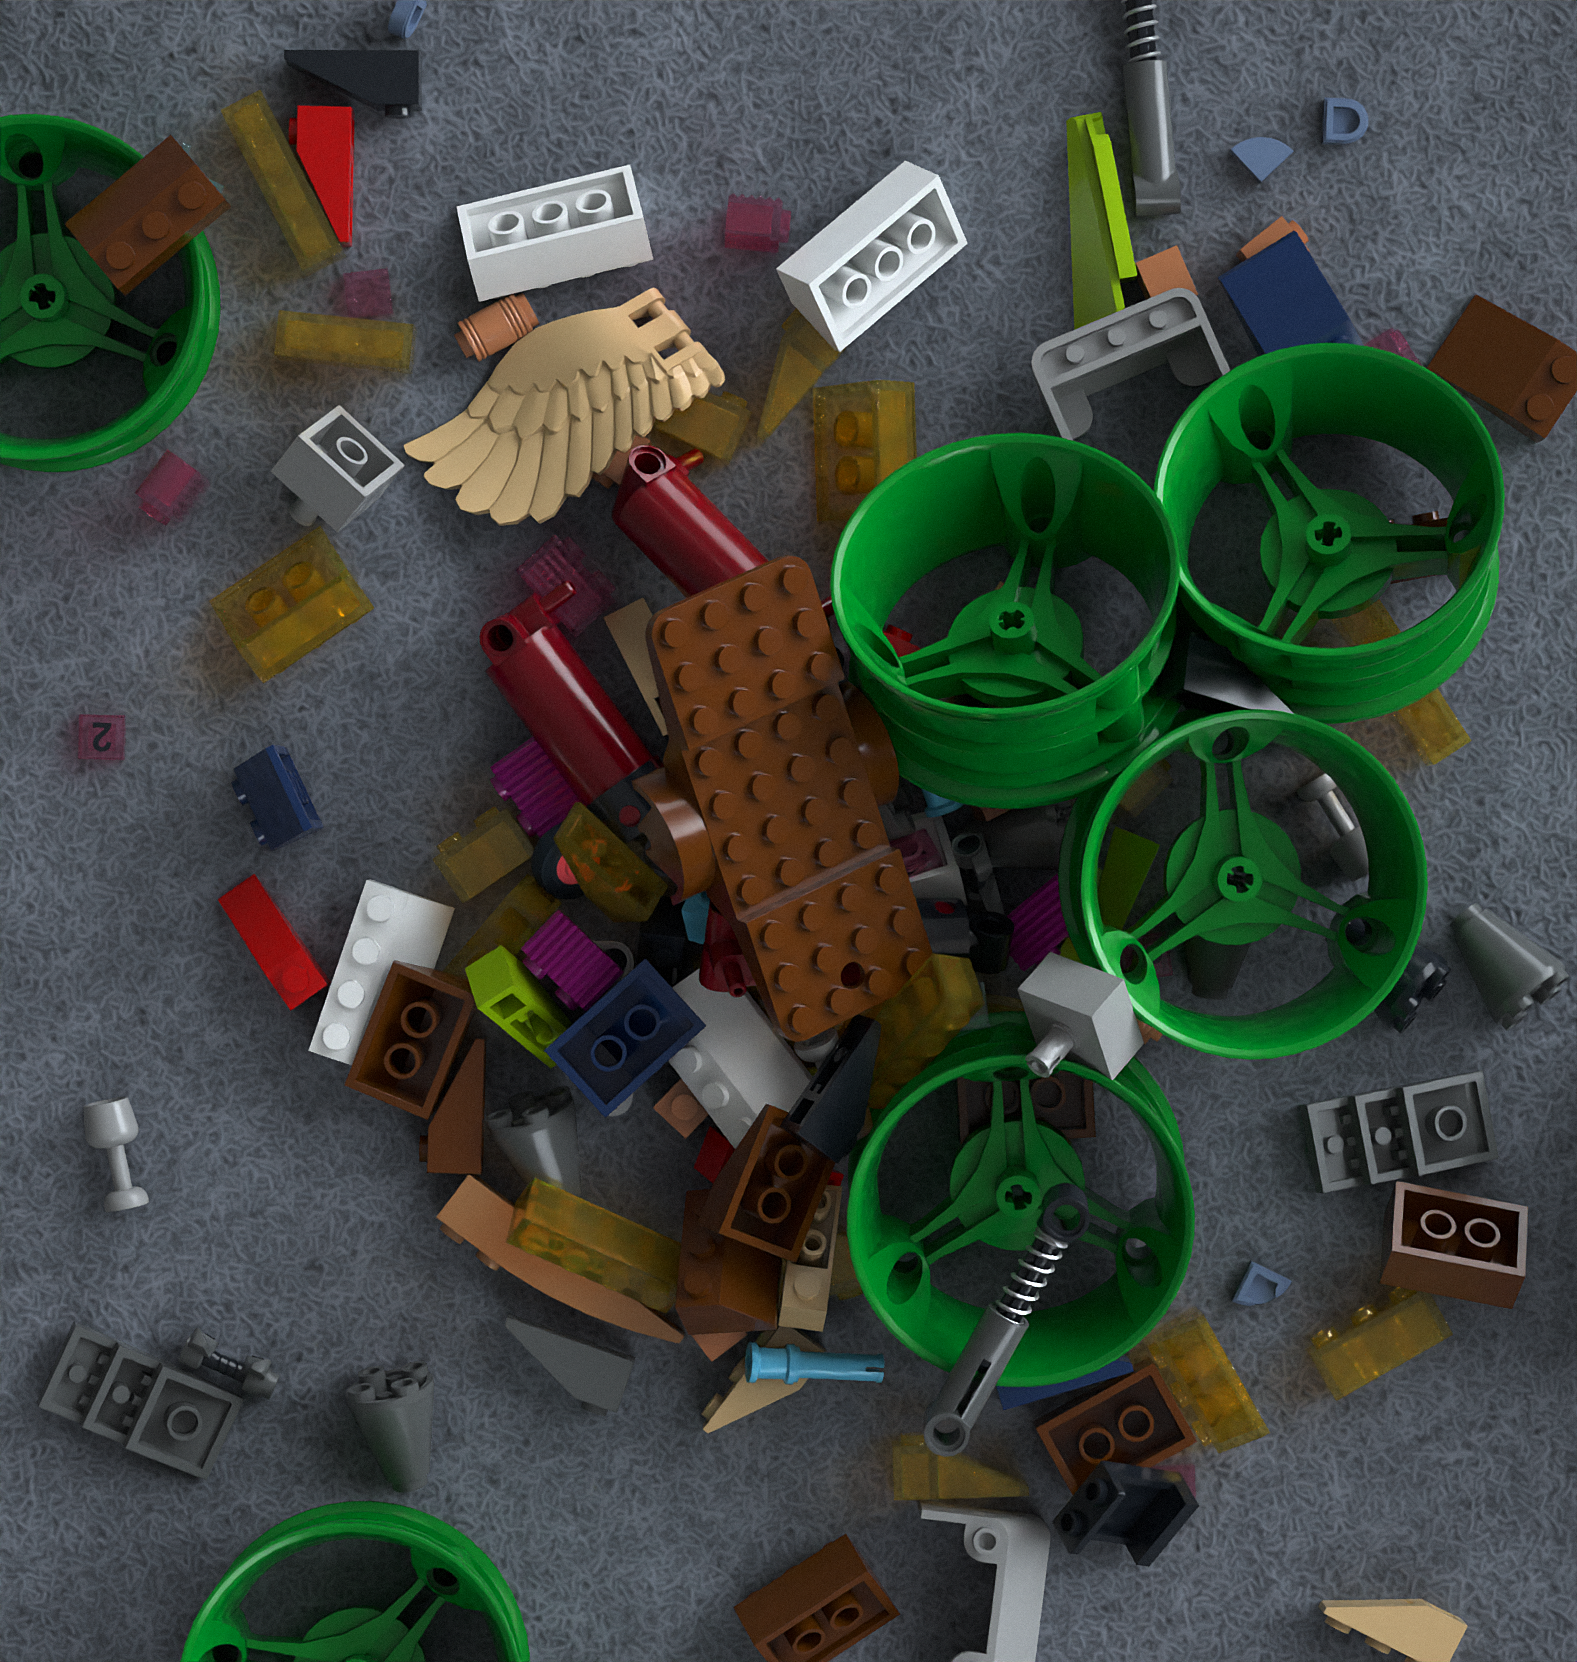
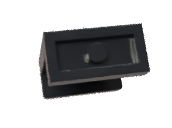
[1052,1460,1199,1567]

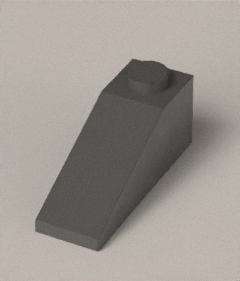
[504,1313,636,1416]

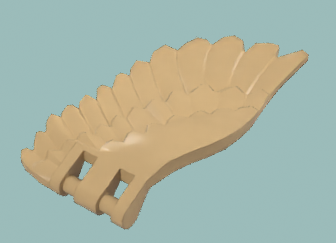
[404,288,725,526]

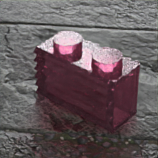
[725,193,791,253]
[135,449,210,526]
[515,534,616,638]

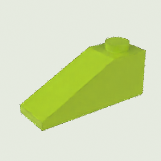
[465,945,572,1069]

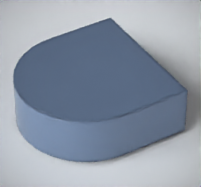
[388,0,427,39]
[1321,98,1368,145]

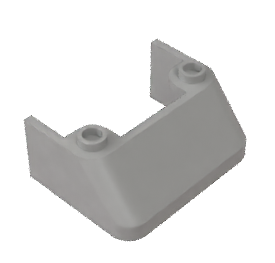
[1031,288,1230,441]
[918,1500,1050,1662]

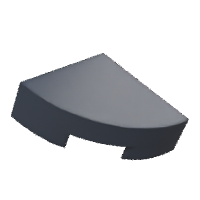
[1229,137,1294,184]
[1231,1260,1292,1306]

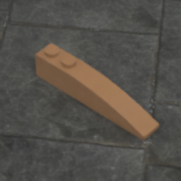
[436,1174,685,1344]

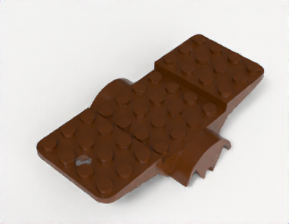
[631,555,934,1042]

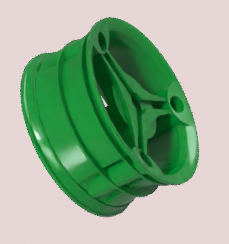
[0,114,221,472]
[1154,343,1505,724]
[830,433,1186,809]
[1058,708,1428,1060]
[847,1011,1195,1387]
[180,1501,530,1662]

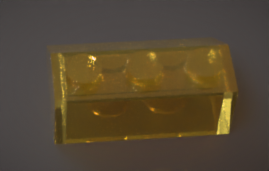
[813,380,917,522]
[209,526,375,684]
[1147,1306,1270,1454]

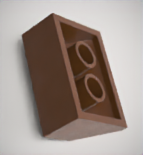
[65,135,231,295]
[344,960,477,1120]
[675,1189,782,1335]
[733,1534,900,1662]

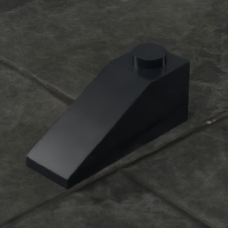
[284,50,422,119]
[1156,632,1294,714]
[780,1014,882,1164]

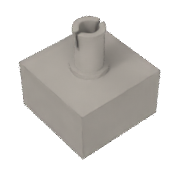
[271,405,405,533]
[1018,952,1144,1080]

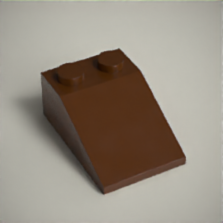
[1426,294,1577,443]
[698,1103,835,1263]

